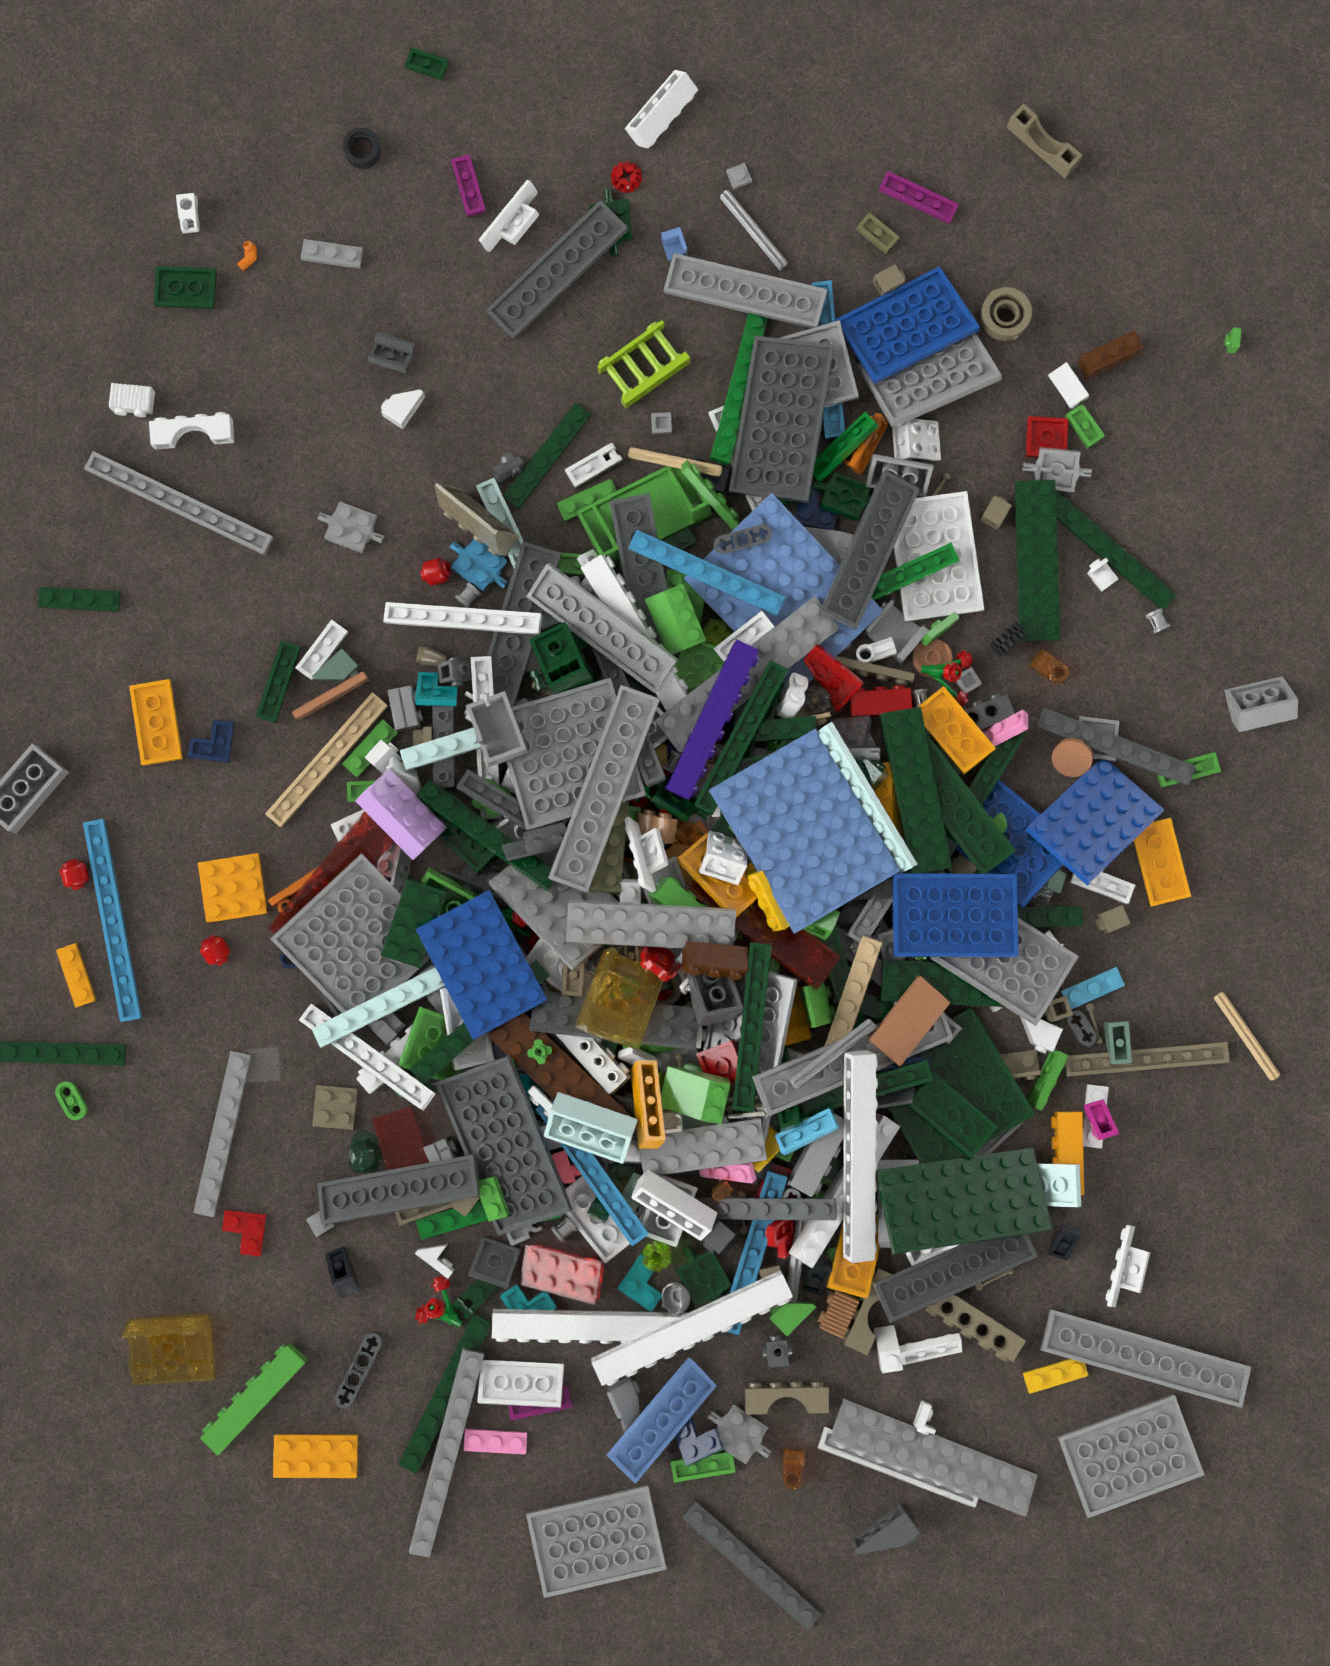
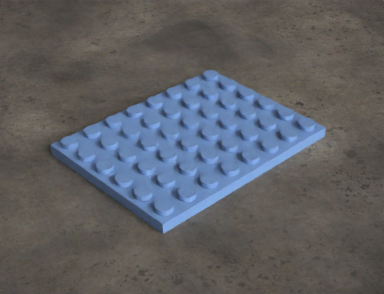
[683,493,883,684]
[709,729,900,934]

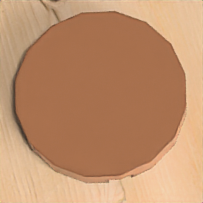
[912,638,953,678]
[1052,738,1093,777]

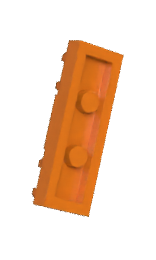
[844,413,889,476]
[268,866,328,914]

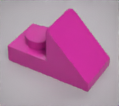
[1084,1099,1119,1140]

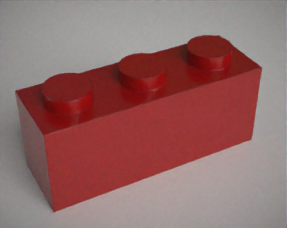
[849,685,912,718]

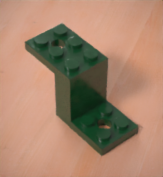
[529,622,598,694]

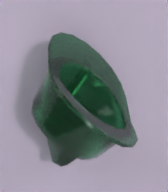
[348,1129,384,1173]

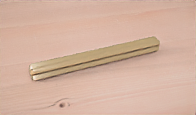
[628,447,722,477]
[1214,992,1280,1081]

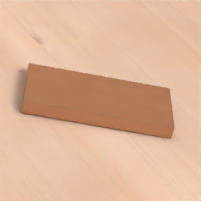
[292,672,370,720]
[867,976,950,1066]

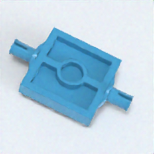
[450,539,509,593]

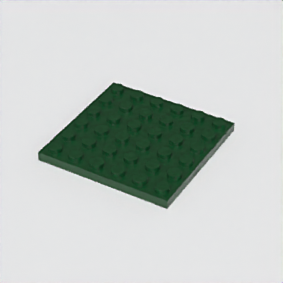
[876,1007,1035,1164]

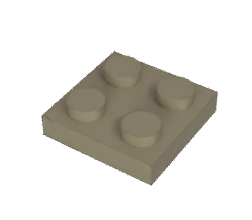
[312,1085,358,1130]

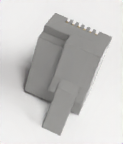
[368,1012,406,1045]

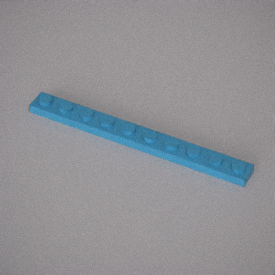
[83,819,142,1022]

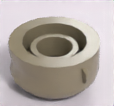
[980,287,1032,341]

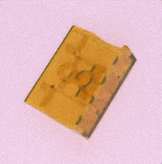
[574,947,663,1050]
[122,1313,216,1386]

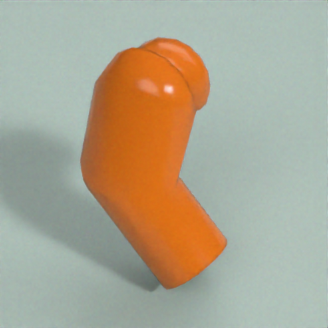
[237,241,257,271]

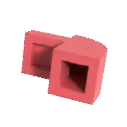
[551,1150,582,1184]

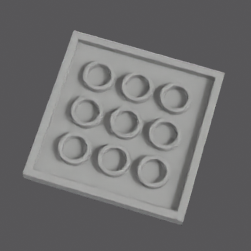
[780,321,859,408]

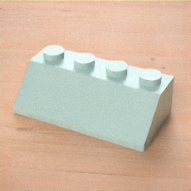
[544,1092,638,1164]

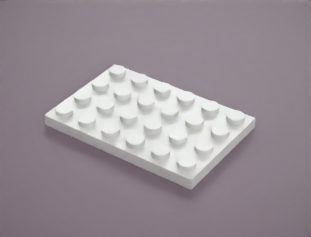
[893,491,984,622]

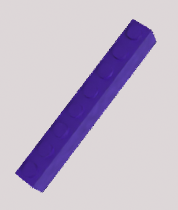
[665,639,760,800]

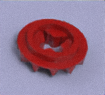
[611,161,642,193]

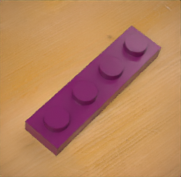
[878,171,959,224]

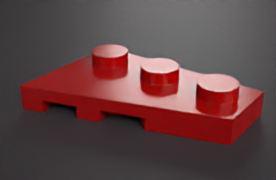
[803,644,864,712]

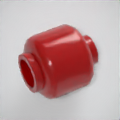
[420,557,452,586]
[59,859,89,890]
[199,935,231,966]

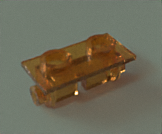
[711,1179,733,1201]

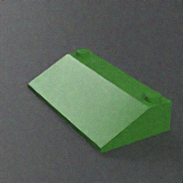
[576,466,712,564]

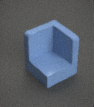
[661,227,687,261]

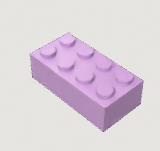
[356,769,447,860]

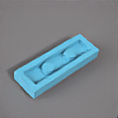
[1060,967,1125,1009]
[775,1108,839,1155]

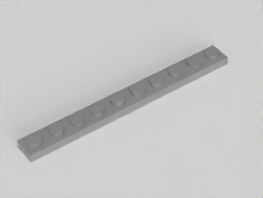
[84,451,273,556]
[409,1348,484,1558]

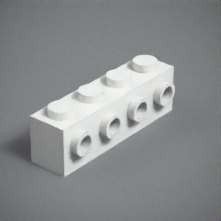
[625,70,698,148]
[356,1024,413,1094]
[556,1034,631,1095]
[631,1170,717,1241]

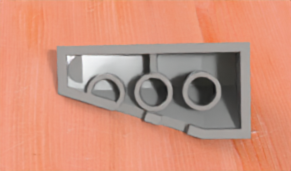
[607,1377,641,1433]

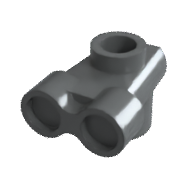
[492,453,524,484]

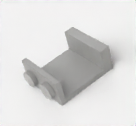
[864,600,929,664]

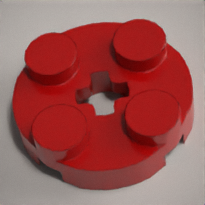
[640,946,681,982]

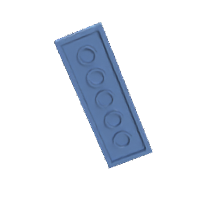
[607,1358,717,1483]

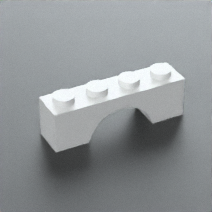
[149,412,234,450]

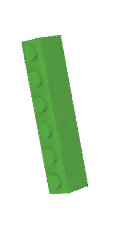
[200,1343,308,1456]

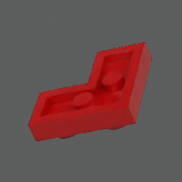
[222,1210,267,1256]
[765,1220,794,1259]

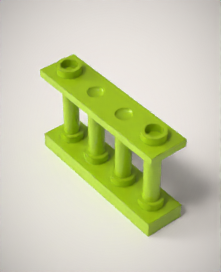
[597,320,690,409]

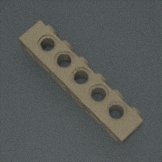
[925,1294,1026,1362]

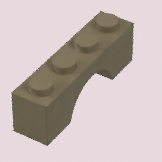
[1006,104,1083,178]
[843,1266,893,1356]
[745,1381,829,1415]

